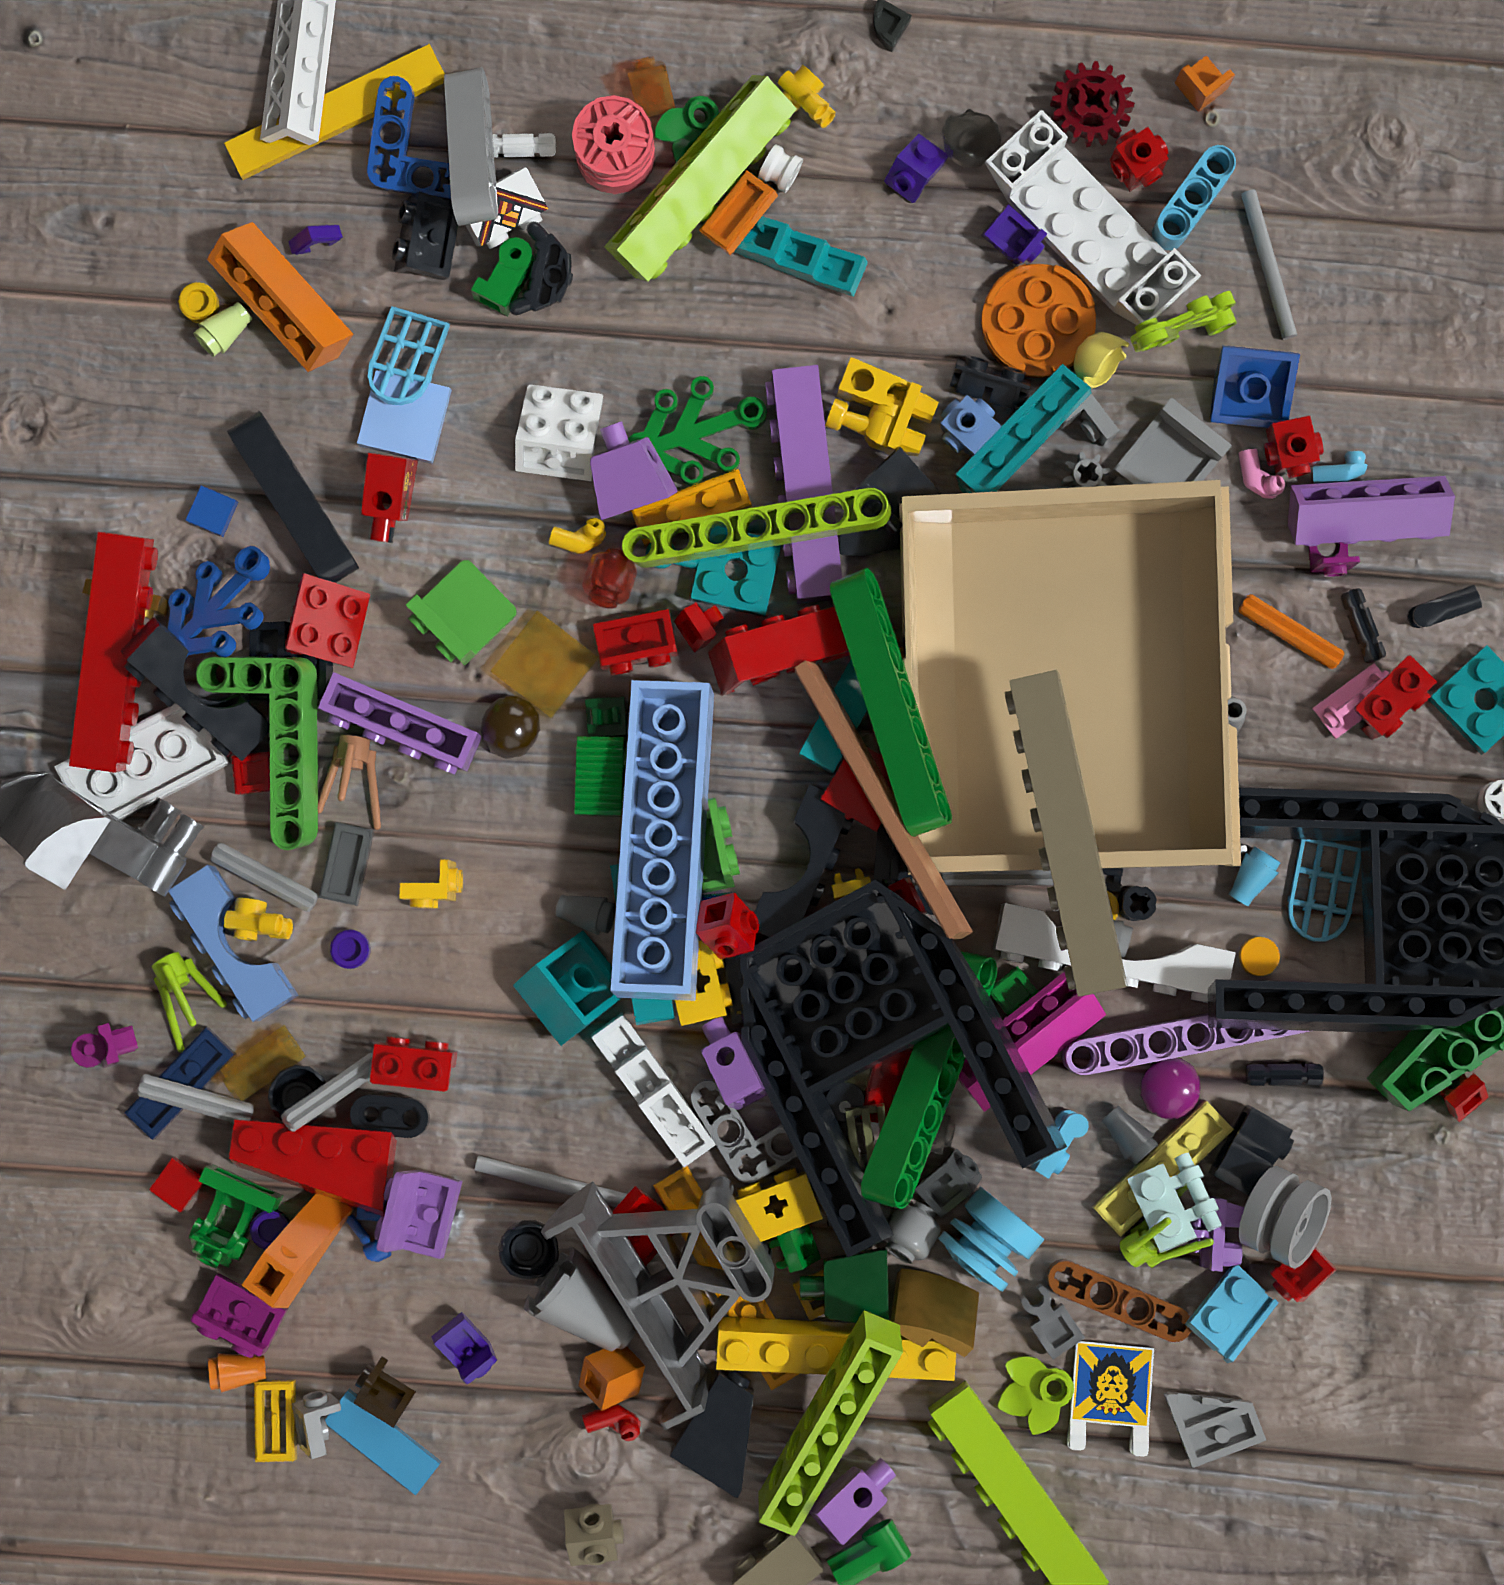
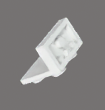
[515,385,603,481]

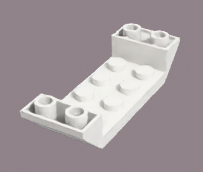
[985,110,1201,325]

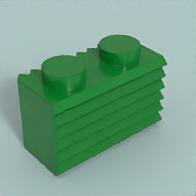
[574,736,627,817]

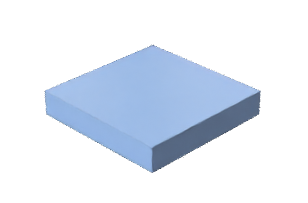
[357,370,452,464]

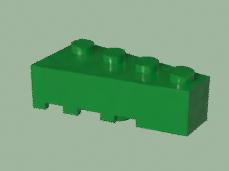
[1366,1005,1504,1111]

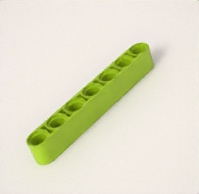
[622,488,891,568]

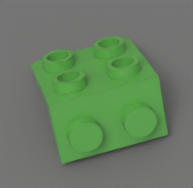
[406,560,517,666]
[702,798,740,893]

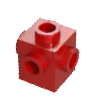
[1110,127,1169,192]
[1264,415,1324,478]
[696,892,759,959]

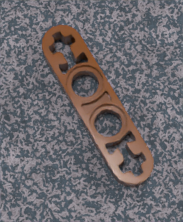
[1046,1259,1192,1342]

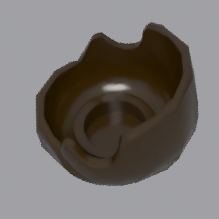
[481,696,540,759]

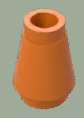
[208,1353,266,1393]

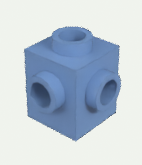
[941,395,1001,458]

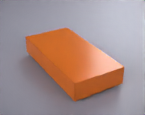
[699,170,778,256]

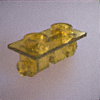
[220,1025,307,1101]

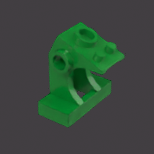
[188,1164,284,1268]

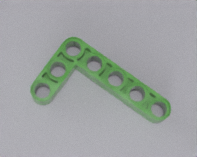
[196,656,318,850]

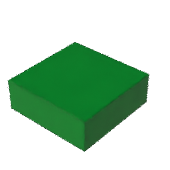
[990,966,1038,1016]

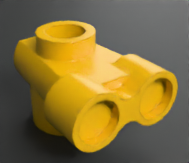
[777,64,836,128]
[224,898,293,941]

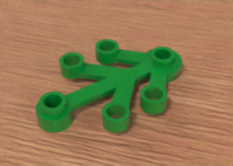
[628,376,767,486]

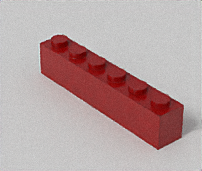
[69,532,158,773]

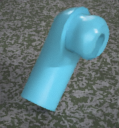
[1313,451,1368,484]

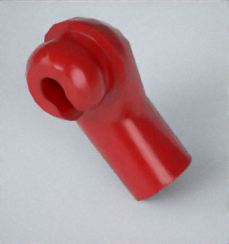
[582,1404,641,1441]

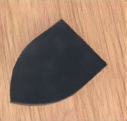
[838,446,942,556]

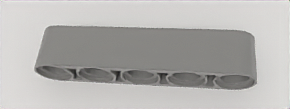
[444,67,498,226]

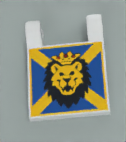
[1066,1341,1154,1457]

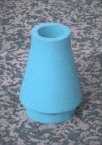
[1229,846,1281,906]

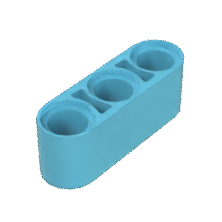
[1152,145,1236,250]

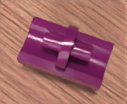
[71,1023,138,1068]

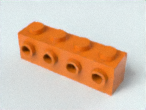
[207,222,354,372]

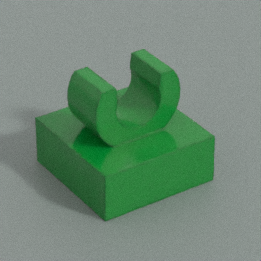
[769,1224,821,1273]

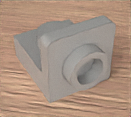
[1060,394,1120,446]
[292,1391,341,1459]

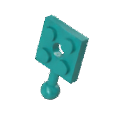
[645,526,781,617]
[1428,645,1504,755]

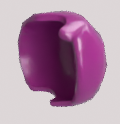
[1140,1057,1201,1119]

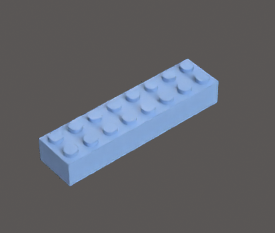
[610,680,714,1001]

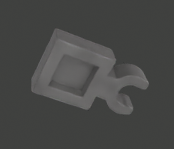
[1020,1284,1085,1360]

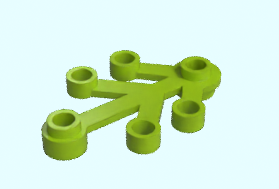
[1130,291,1237,352]

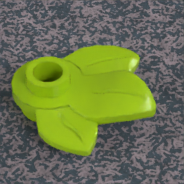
[998,1356,1074,1435]

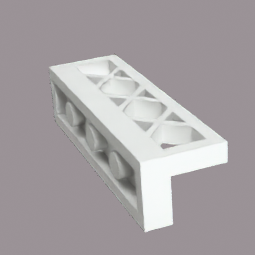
[260,0,336,145]

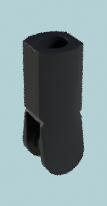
[1407,585,1482,628]

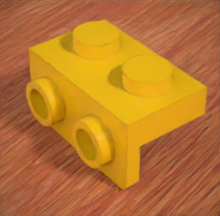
[399,859,463,909]

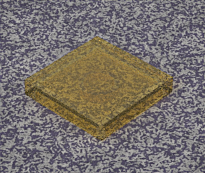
[490,610,599,719]

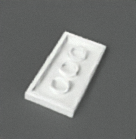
[54,703,230,820]

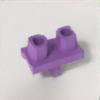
[1189,1196,1244,1272]

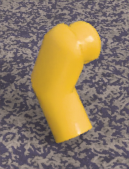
[549,518,606,554]

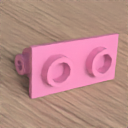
[1312,663,1389,739]

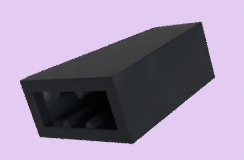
[670,1370,754,1498]

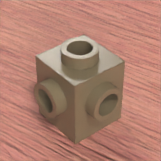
[564,1504,624,1566]

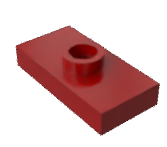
[860,1048,913,1123]

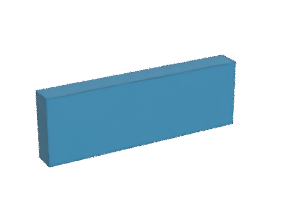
[325,1388,442,1496]

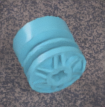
[938,1186,1045,1292]

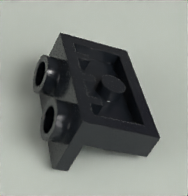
[392,191,458,280]

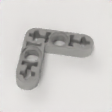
[691,1080,797,1183]

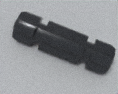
[1341,588,1386,663]
[1246,1064,1324,1086]

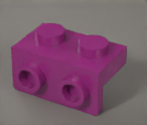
[190,1274,288,1358]

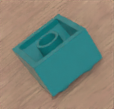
[513,931,622,1046]

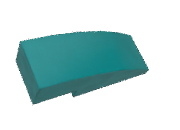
[799,660,867,774]

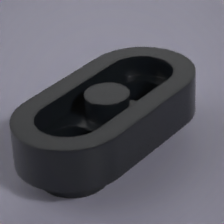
[350,1094,430,1138]

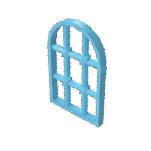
[367,306,450,405]
[1287,839,1361,942]

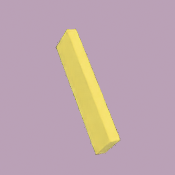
[1092,1100,1234,1237]

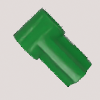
[827,1518,912,1585]

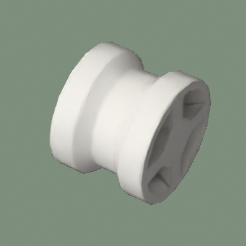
[758,144,803,193]
[1476,780,1504,820]

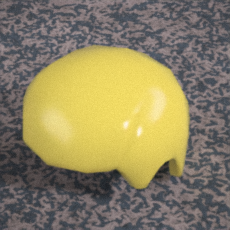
[1074,332,1129,389]

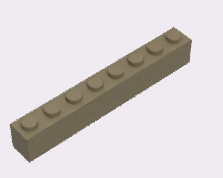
[1005,669,1128,997]

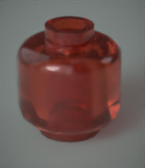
[582,548,637,609]

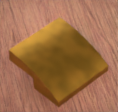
[891,1269,979,1357]

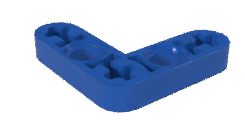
[367,76,451,200]

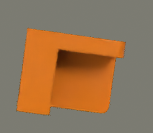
[1175,55,1235,112]
[578,1346,645,1411]

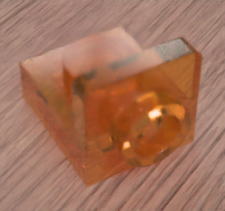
[626,56,675,117]

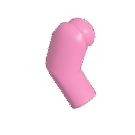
[1238,449,1285,499]

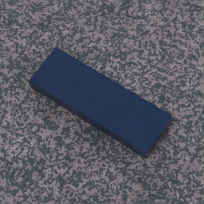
[125,1027,236,1140]

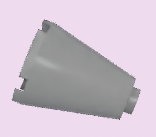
[524,1247,635,1352]

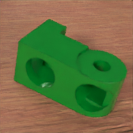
[471,237,534,317]

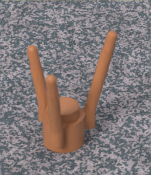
[318,735,381,830]

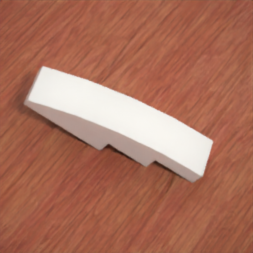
[591,1012,716,1168]

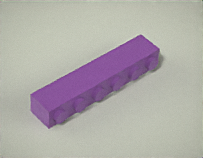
[765,365,842,604]

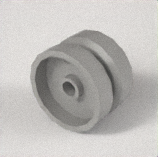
[1239,1166,1332,1269]

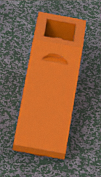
[242,1194,354,1308]

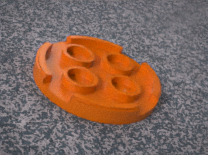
[981,264,1096,378]

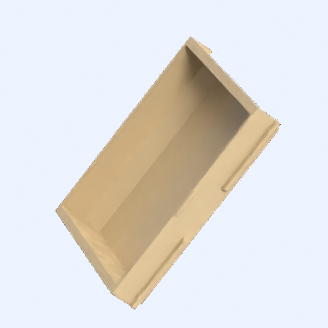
[899,480,1241,875]

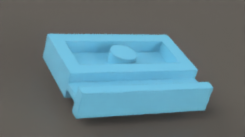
[1185,1265,1279,1363]

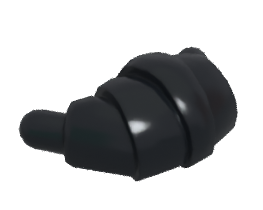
[509,221,573,316]

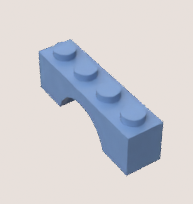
[168,865,299,1022]

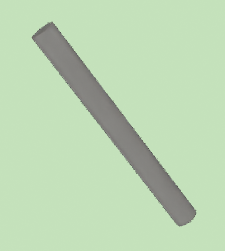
[1241,189,1297,340]
[474,1155,627,1207]

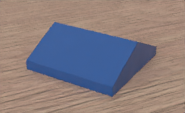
[1210,345,1300,428]

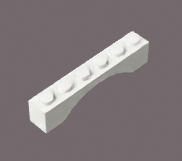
[992,903,1236,1003]

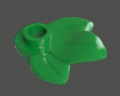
[654,96,719,163]

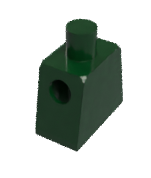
[800,1247,889,1323]

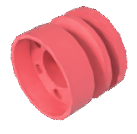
[572,95,655,194]

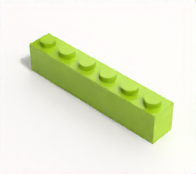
[604,75,797,282]
[927,1380,1109,1585]

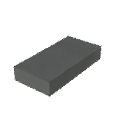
[318,822,375,906]

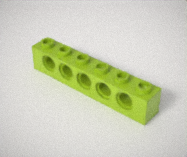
[758,1311,903,1536]

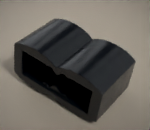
[1209,1105,1294,1196]

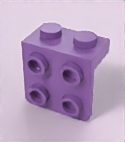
[375,1170,462,1259]

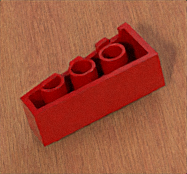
[708,603,850,696]
[229,1119,397,1217]

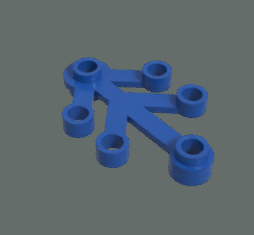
[168,546,270,658]

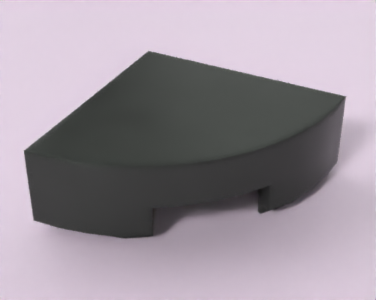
[873,0,912,52]

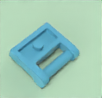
[1029,1110,1089,1179]

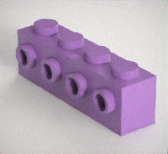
[1288,476,1455,546]
[318,672,482,775]

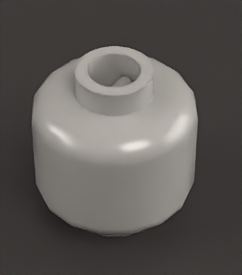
[885,1202,941,1264]

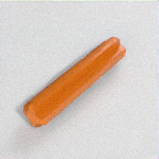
[1238,594,1344,669]

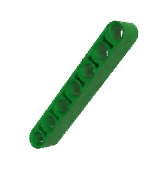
[830,568,952,837]
[861,951,997,1209]

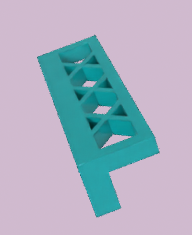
[956,364,1092,493]

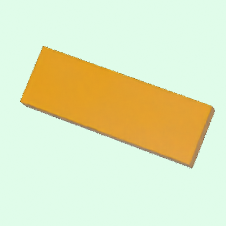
[631,469,752,547]

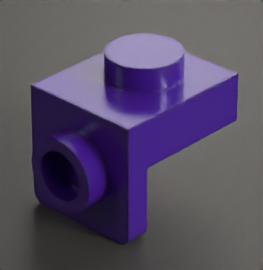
[884,133,949,203]
[982,204,1047,265]
[431,1312,497,1384]

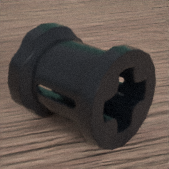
[1117,886,1157,921]

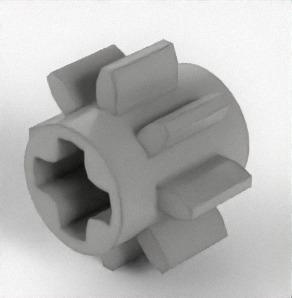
[1061,452,1110,488]

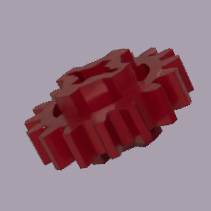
[1050,61,1135,147]

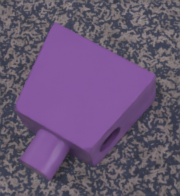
[590,421,678,520]
[701,1017,767,1110]
[809,1458,896,1546]

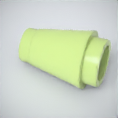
[193,302,252,357]

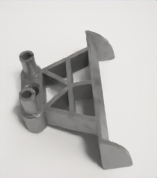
[0,772,204,897]
[541,1176,775,1430]

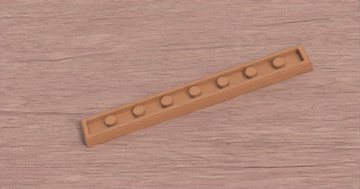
[795,660,973,939]

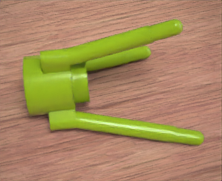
[151,952,227,1053]
[1119,1186,1214,1268]

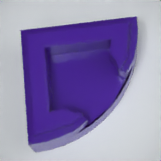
[288,225,343,255]

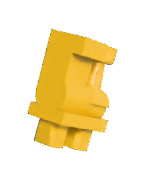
[825,357,939,457]

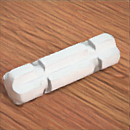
[493,133,556,157]

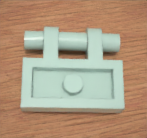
[1127,1152,1222,1253]

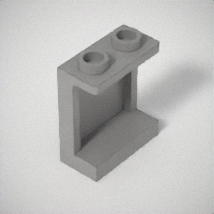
[1109,397,1232,485]

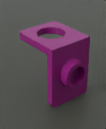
[1308,542,1360,577]

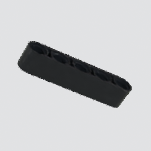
[227,411,359,583]

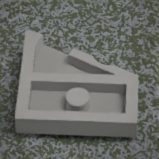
[1163,1391,1266,1468]

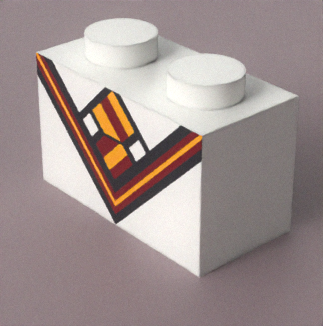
[466,167,548,249]

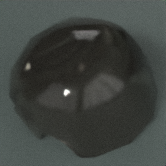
[942,109,1001,168]

